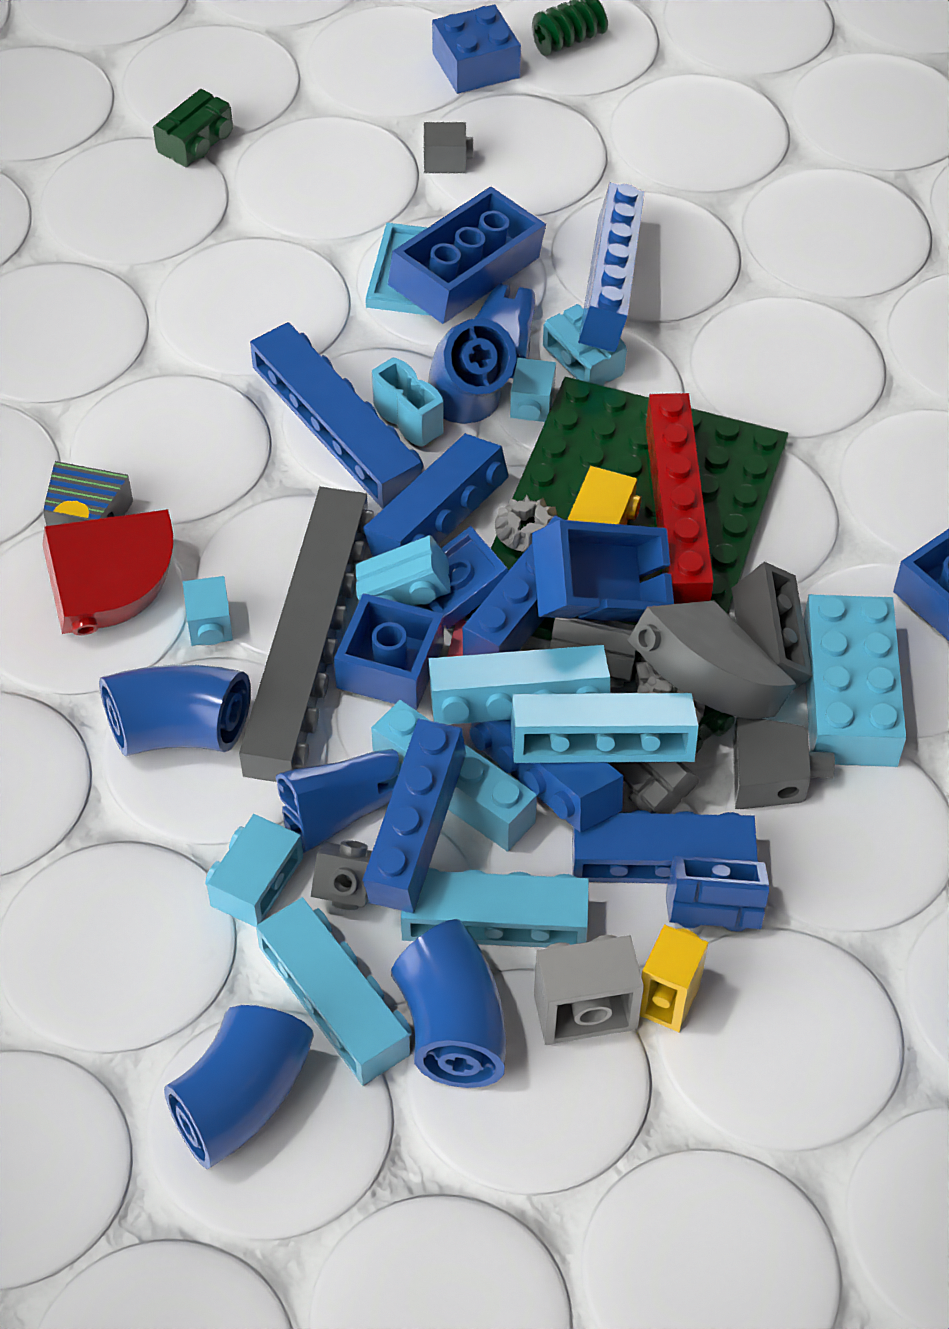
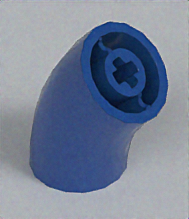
[428,318,516,424]
[99,665,251,756]
[391,919,506,1088]
[164,1005,314,1170]

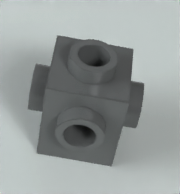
[310,840,372,910]

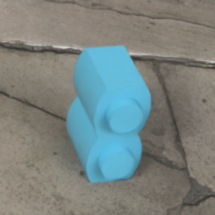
[371,357,443,447]

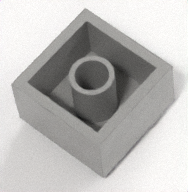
[534,935,644,1045]

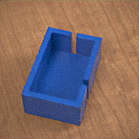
[532,520,674,622]

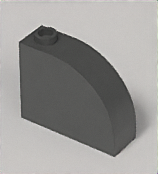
[628,601,796,719]

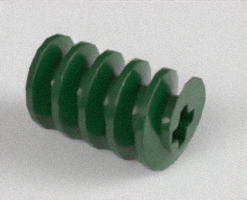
[532,0,608,56]

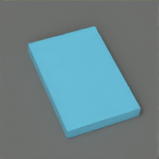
[365,223,431,316]

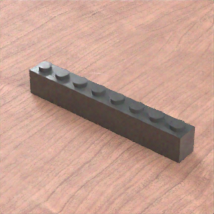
[239,486,374,782]

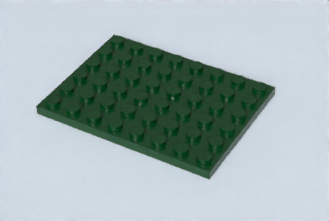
[465,376,789,662]

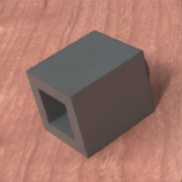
[423,122,473,173]

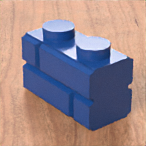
[666,856,769,932]

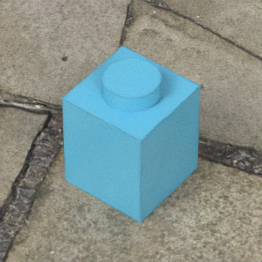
[510,358,556,422]
[182,576,233,646]

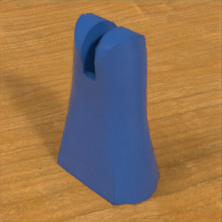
[474,283,535,379]
[276,749,400,854]

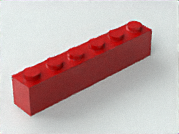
[646,393,713,604]

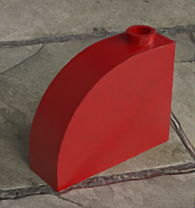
[42,509,173,636]

